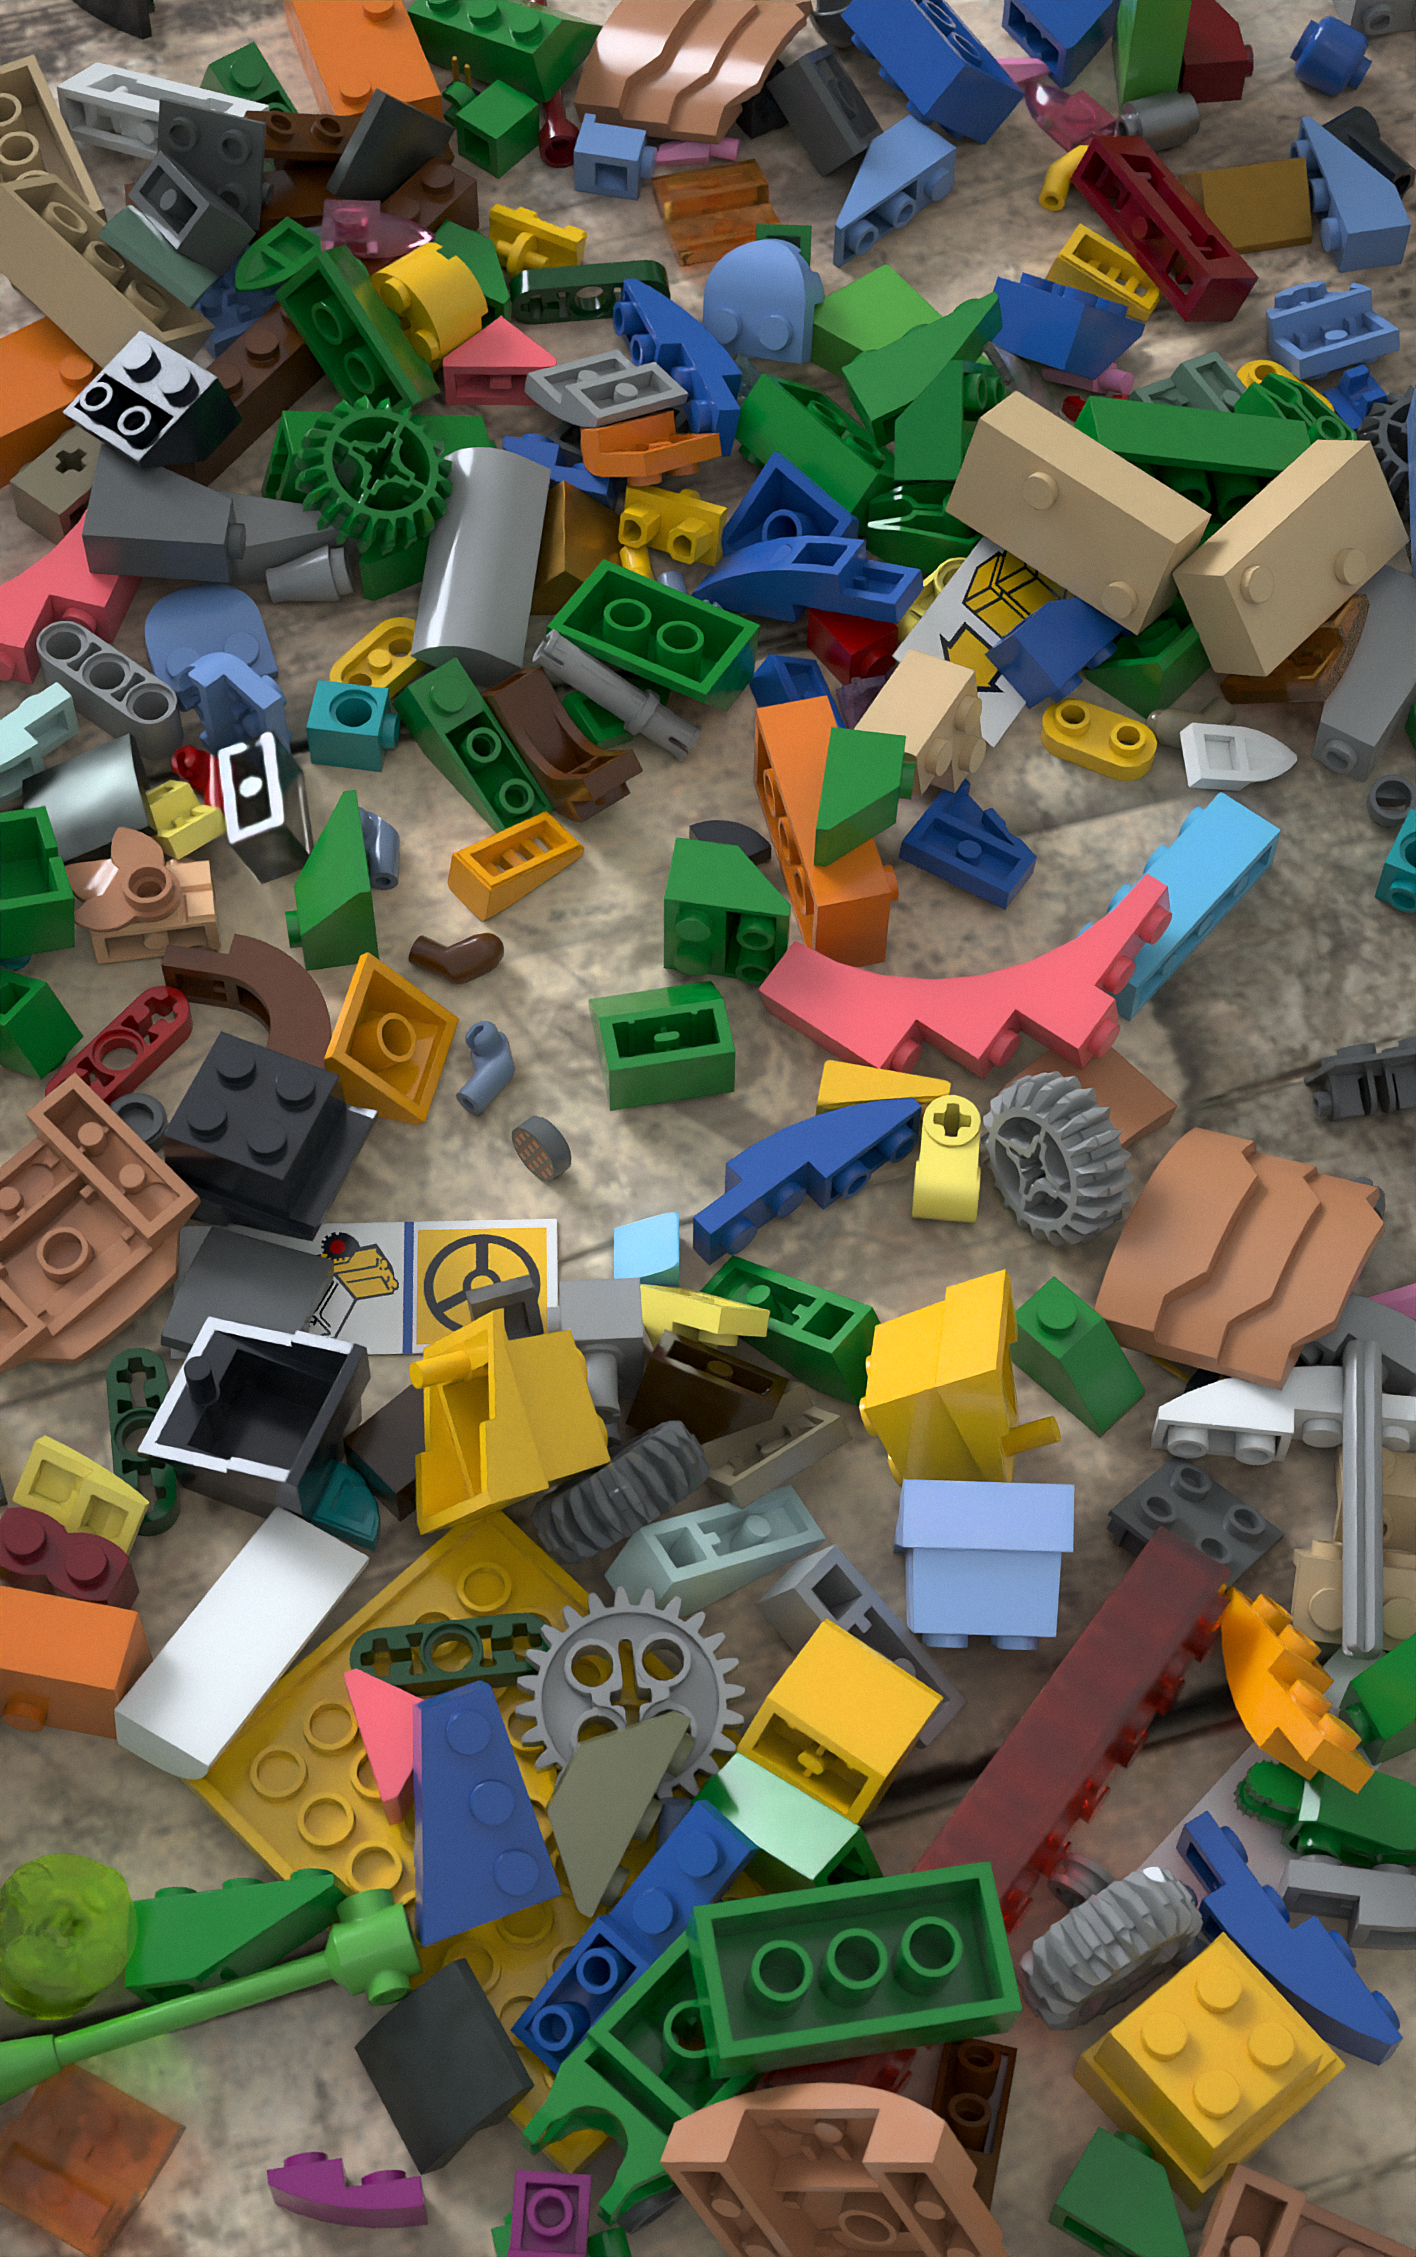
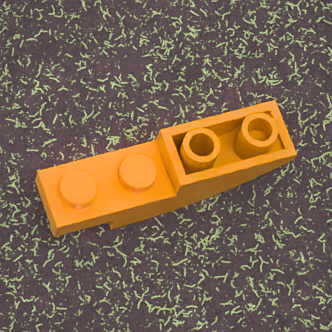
[1221,1586,1375,1794]

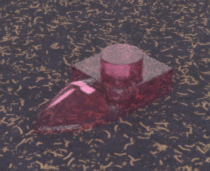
[1025,82,1116,153]
[321,200,436,258]

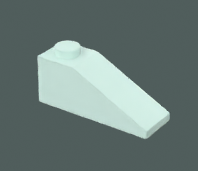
[604,1485,826,1618]

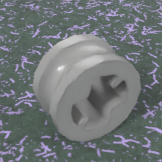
[1047,1852,1116,1910]

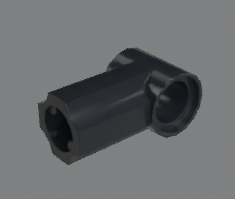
[1322,106,1416,200]

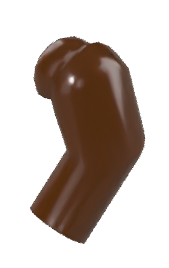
[408,932,504,984]

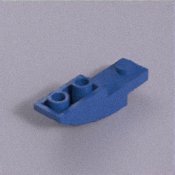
[612,278,742,457]
[692,536,924,624]
[693,1098,922,1266]
[510,1800,760,2075]
[1176,1810,1403,2066]

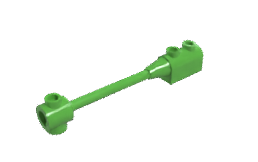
[0,1889,424,2106]

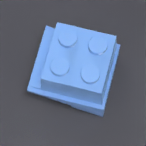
[893,1479,1074,1650]

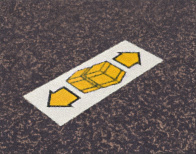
[892,536,1077,748]

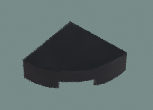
[689,820,772,865]

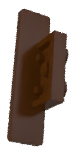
[243,110,455,171]

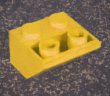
[734,1618,944,1826]

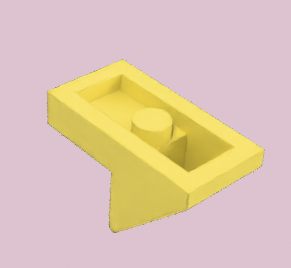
[640,1284,770,1350]

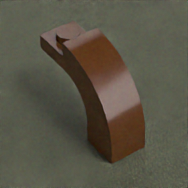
[480,667,643,823]
[161,934,332,1070]

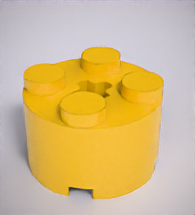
[370,242,488,373]

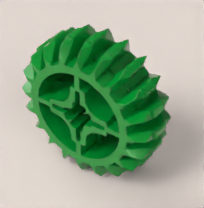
[294,395,454,556]

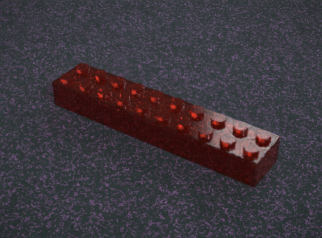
[755,1525,1232,2096]

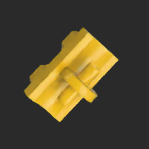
[488,203,587,279]
[618,485,728,567]

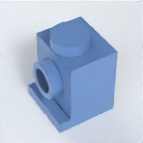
[574,113,657,201]

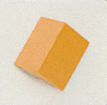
[324,952,459,1125]

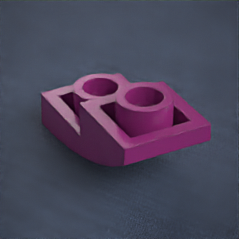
[267,2152,428,2228]
[507,2170,593,2257]

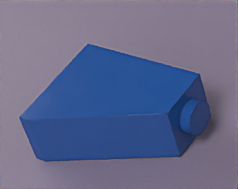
[1002,0,1121,89]

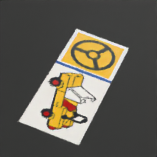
[170,1219,558,1359]

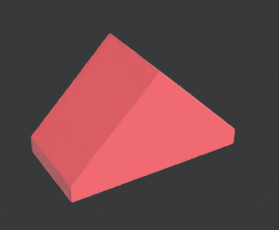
[443,316,557,405]
[343,1669,424,1826]

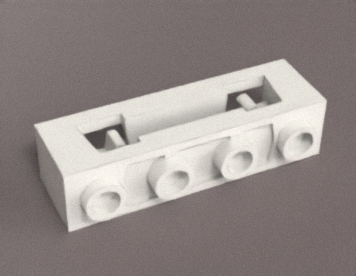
[56,62,272,163]

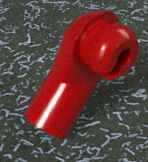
[171,745,235,824]

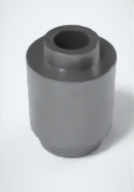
[1116,90,1200,152]

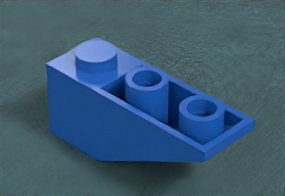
[985,597,1133,709]

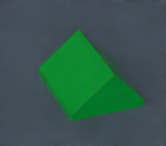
[1082,598,1212,720]

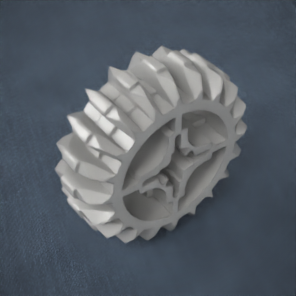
[980,1071,1134,1247]
[1015,1867,1203,2030]

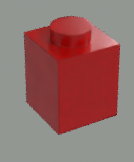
[807,608,899,692]

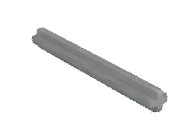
[1343,1339,1383,1660]

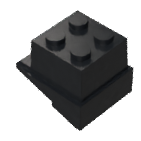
[163,1031,378,1242]
[137,1316,371,1524]

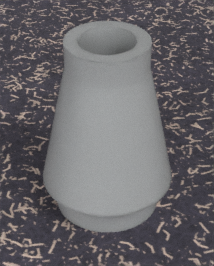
[266,544,356,603]

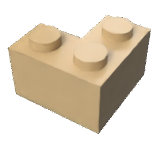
[854,648,986,796]

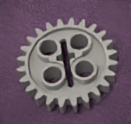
[516,1586,745,1801]

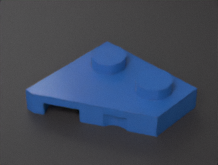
[898,778,1037,910]

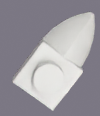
[1180,723,1298,791]

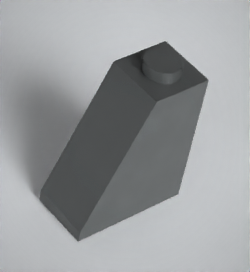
[82,444,246,583]

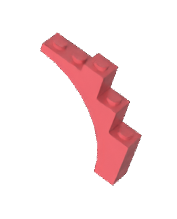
[0,509,143,685]
[758,873,1172,1080]

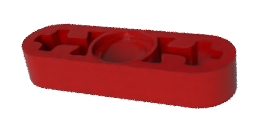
[45,986,193,1106]

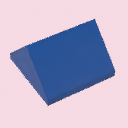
[721,451,859,557]

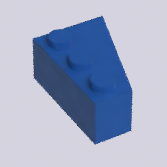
[413,1680,562,1947]

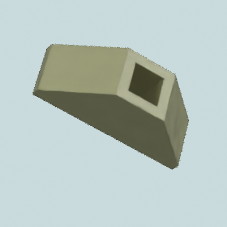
[545,1711,696,1918]

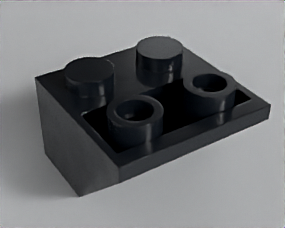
[63,330,243,468]

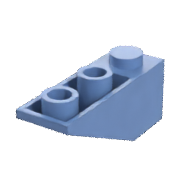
[833,114,957,268]
[1290,116,1411,273]

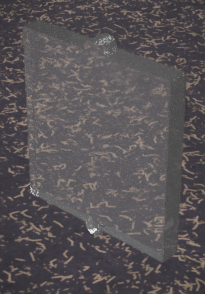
[982,341,1072,426]

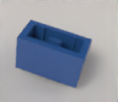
[989,272,1146,380]

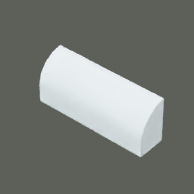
[114,1506,369,1779]

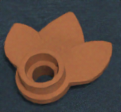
[64,827,182,933]

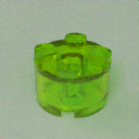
[0,1854,137,2020]

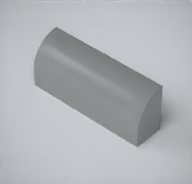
[410,447,551,689]

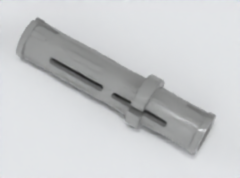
[532,629,702,761]

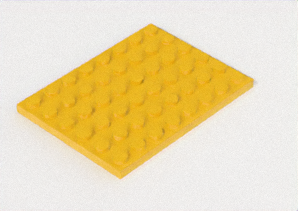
[180,1510,770,2174]

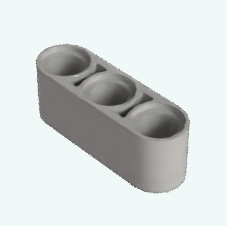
[36,621,184,760]

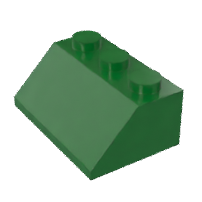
[407,0,603,103]
[274,244,441,414]
[735,373,929,537]
[546,559,761,712]

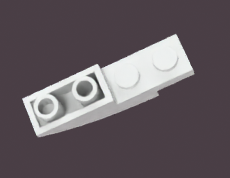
[1151,1366,1416,1465]

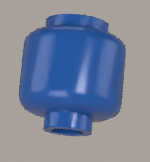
[1289,16,1372,97]

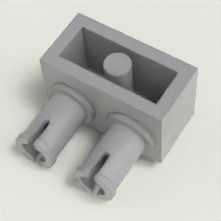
[547,1277,644,1453]

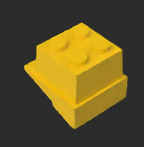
[860,1269,1061,1487]
[409,1308,611,1535]
[1073,1932,1346,2212]

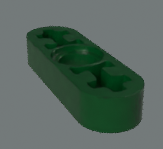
[509,260,671,325]
[106,1348,181,1537]
[350,1613,550,1697]

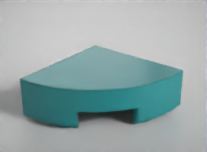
[311,1462,380,1551]

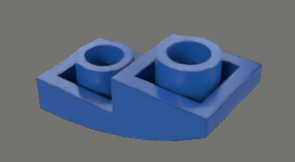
[502,434,618,512]

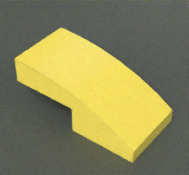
[146,780,230,859]
[12,1435,150,1557]

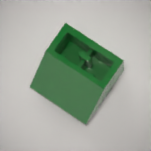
[894,360,1005,483]
[664,837,791,985]
[588,981,736,1111]

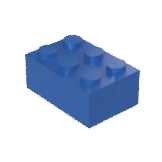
[841,0,1025,145]

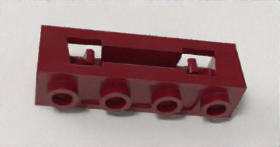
[1070,136,1259,322]

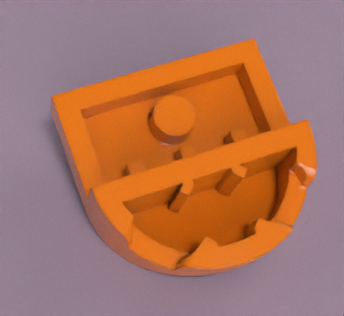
[580,411,722,487]

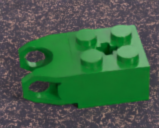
[521,1930,781,2227]

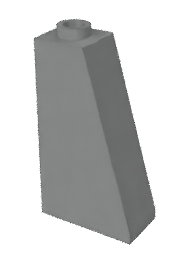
[1311,564,1416,782]

